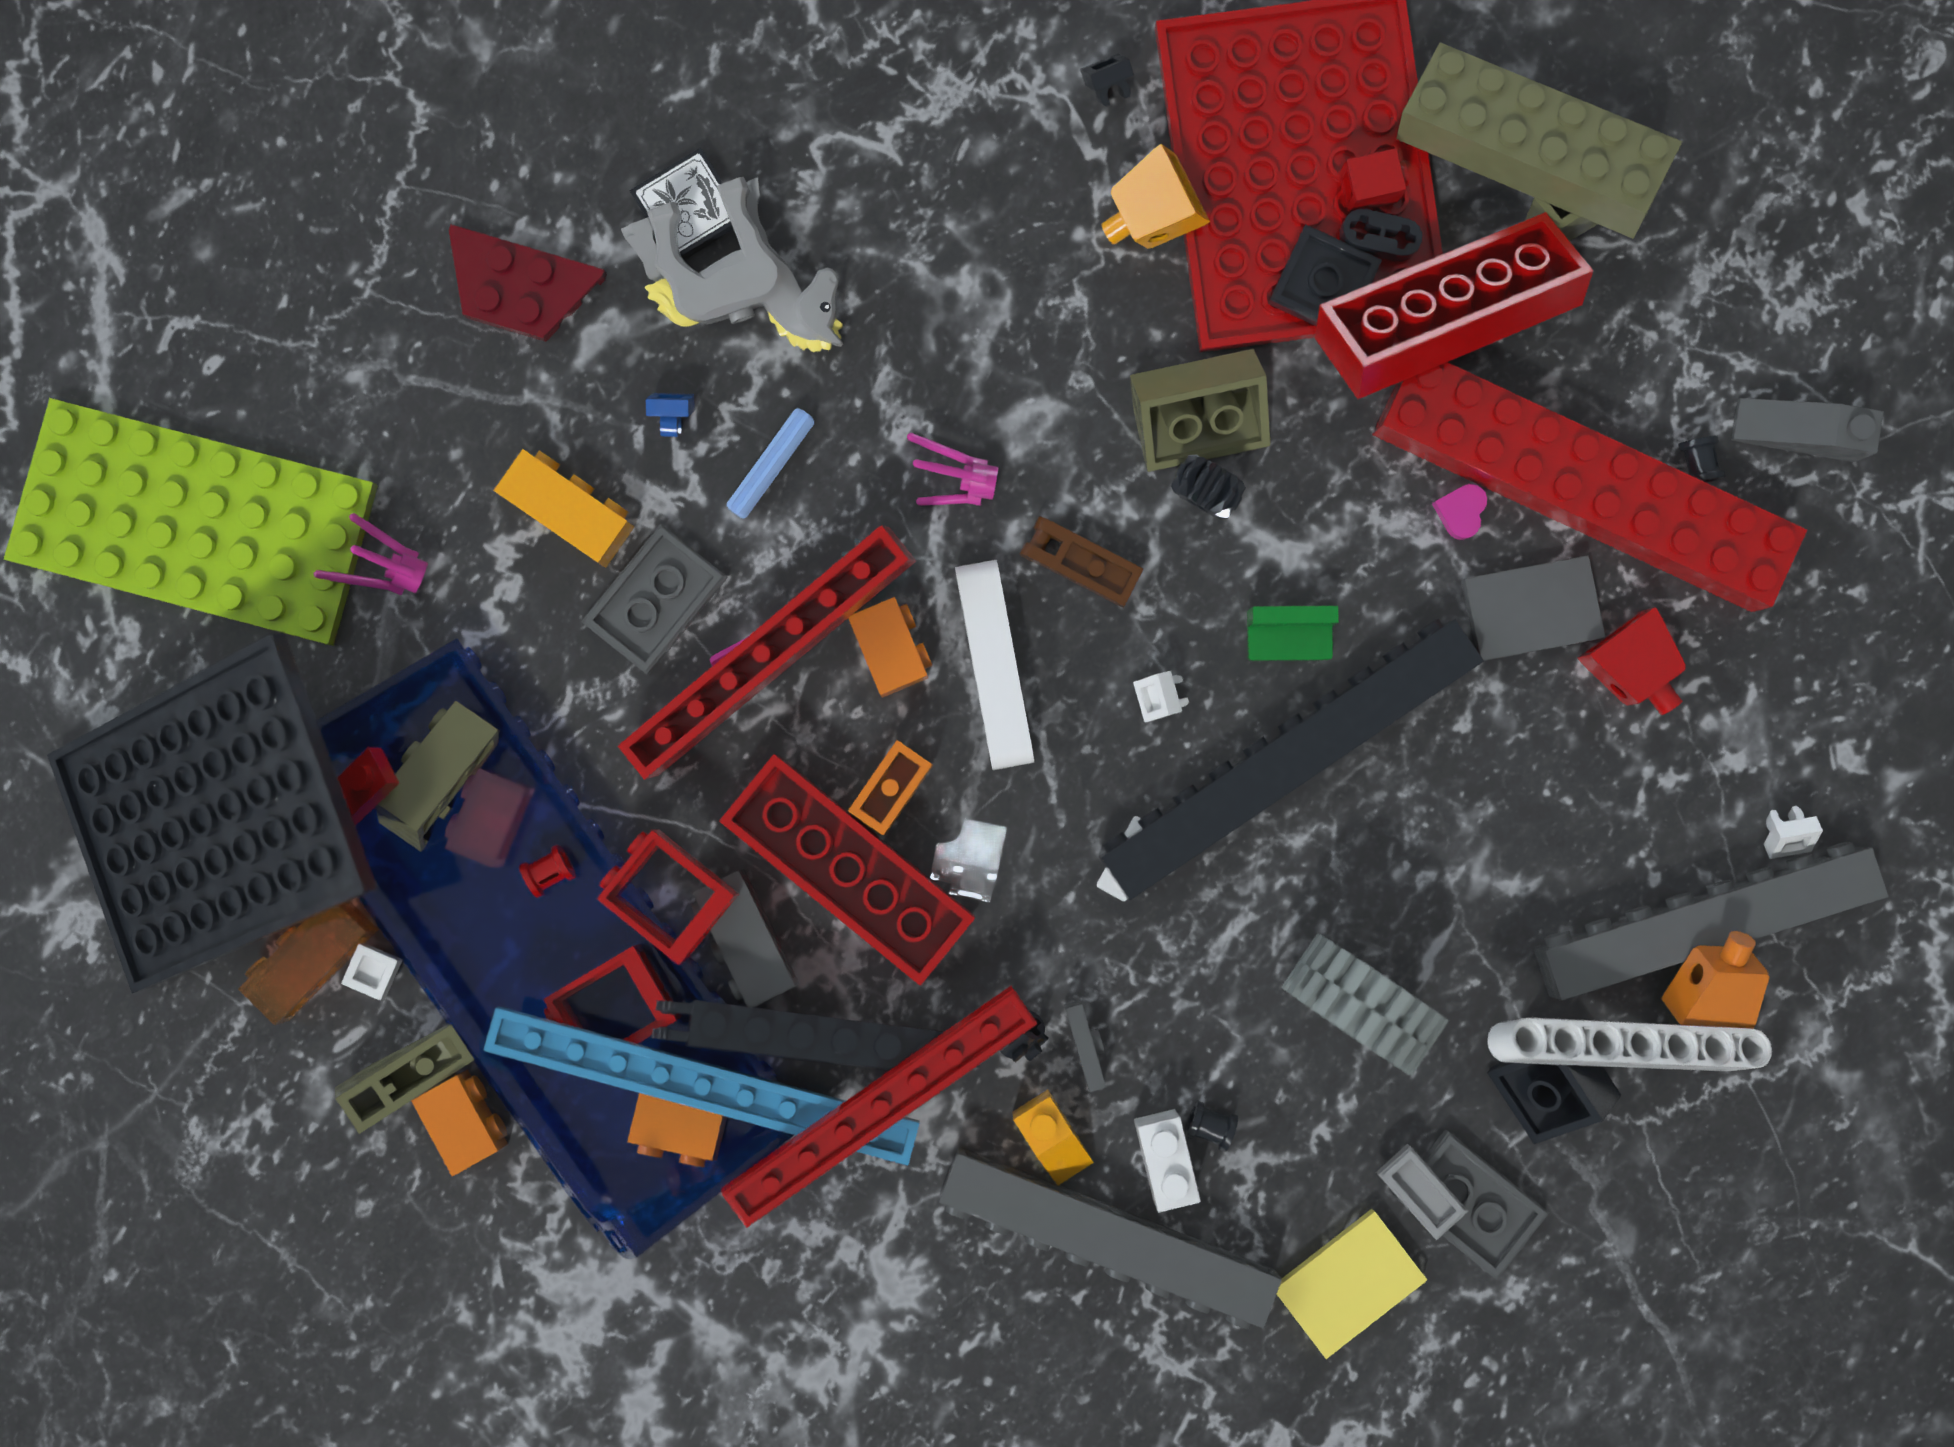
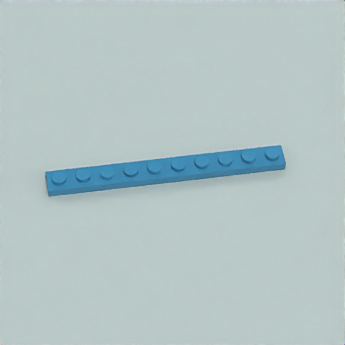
[483,1006,920,1166]

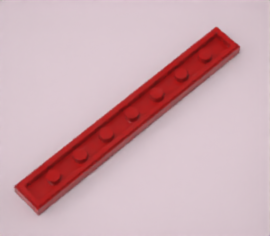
[721,986,1037,1228]

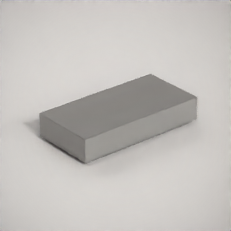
[1376,1144,1468,1240]

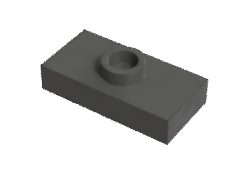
[1064,1000,1106,1092]

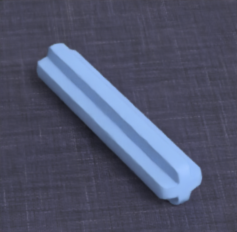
[727,408,814,519]

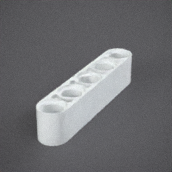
[955,560,1034,770]

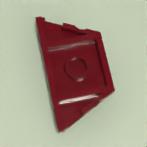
[449,224,607,342]

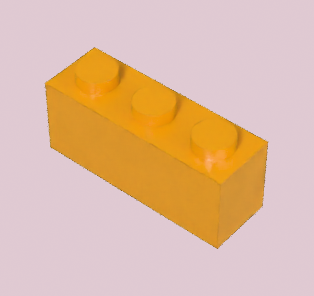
[493,449,635,568]

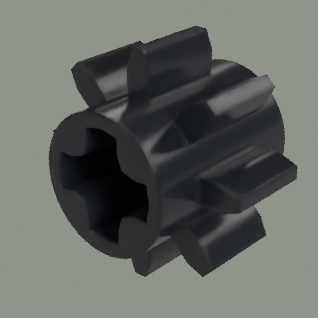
[999,1008,1048,1062]

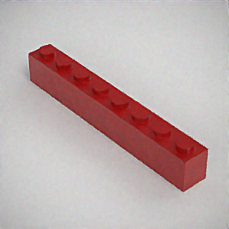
[618,525,916,780]

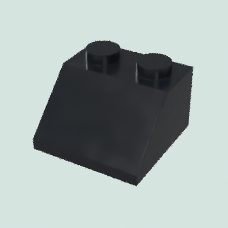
[1487,1039,1622,1144]

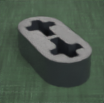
[1339,209,1423,262]

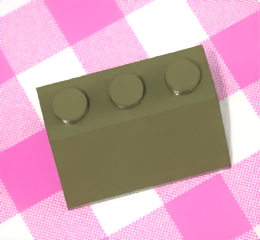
[1130,349,1270,472]

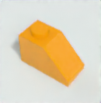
[1012,1089,1094,1185]

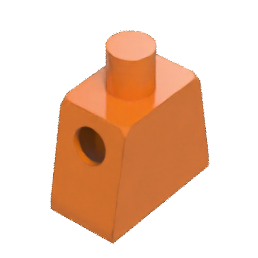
[1661,931,1769,1029]

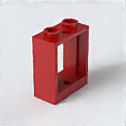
[597,830,739,965]
[543,944,683,1044]

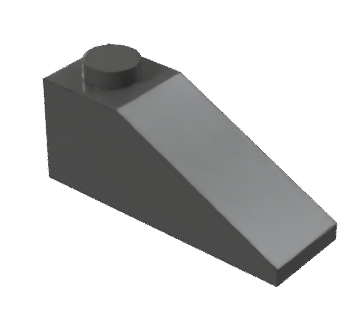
[1731,398,1884,462]

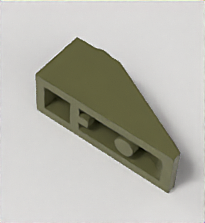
[334,1023,474,1134]

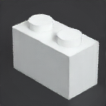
[1134,1109,1201,1213]

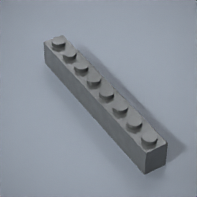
[1533,842,1889,1001]
[939,1146,1282,1329]

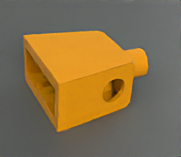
[1101,144,1210,249]

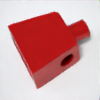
[1577,607,1686,715]

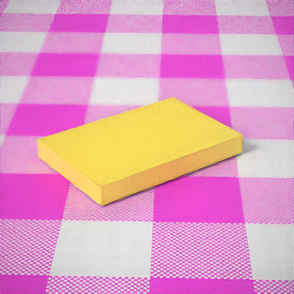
[1277,1209,1427,1359]

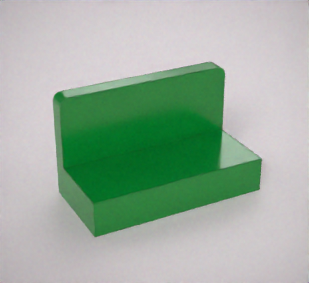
[1247,606,1339,661]

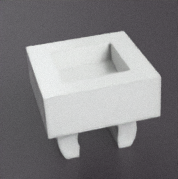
[1133,671,1189,722]
[1764,806,1823,859]
[341,943,403,1001]

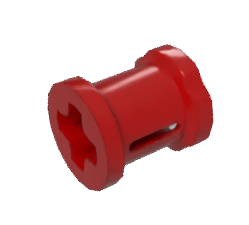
[519,844,576,898]

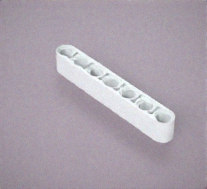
[1487,1018,1772,1071]

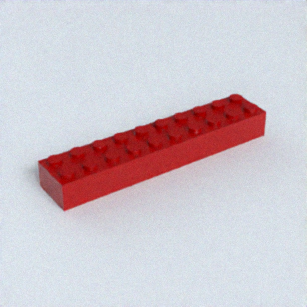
[1372,362,1807,612]

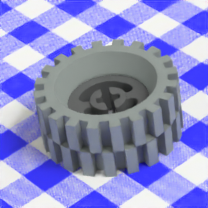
[1281,933,1449,1076]

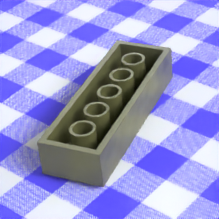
[1396,43,1682,239]

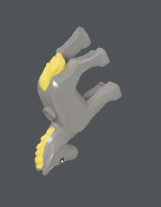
[621,177,843,352]

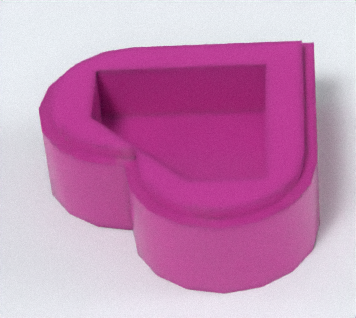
[1432,484,1487,540]

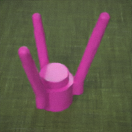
[907,433,998,506]
[314,513,428,595]

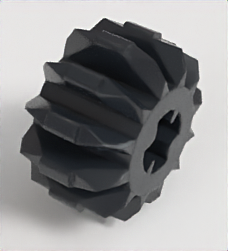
[1171,454,1246,519]

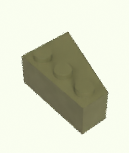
[375,701,499,852]

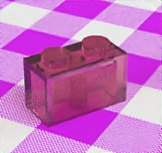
[445,768,535,868]

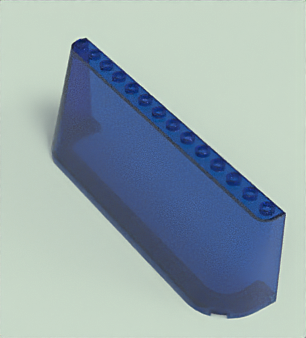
[317,639,794,1259]

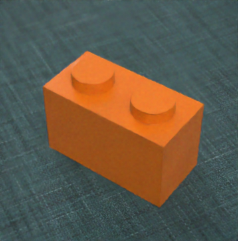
[848,597,933,698]
[848,740,934,836]
[411,1070,508,1177]
[627,1093,727,1167]

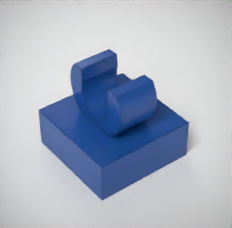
[646,393,695,437]

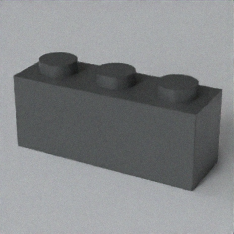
[691,869,799,1008]

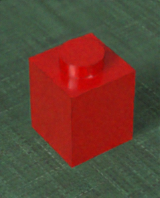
[1339,148,1409,214]

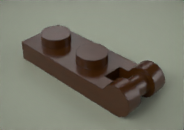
[1019,516,1144,608]

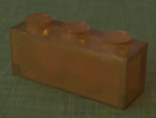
[238,901,379,1025]

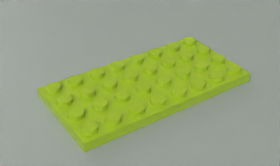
[3,398,378,646]

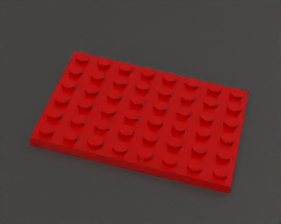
[1155,0,1443,353]

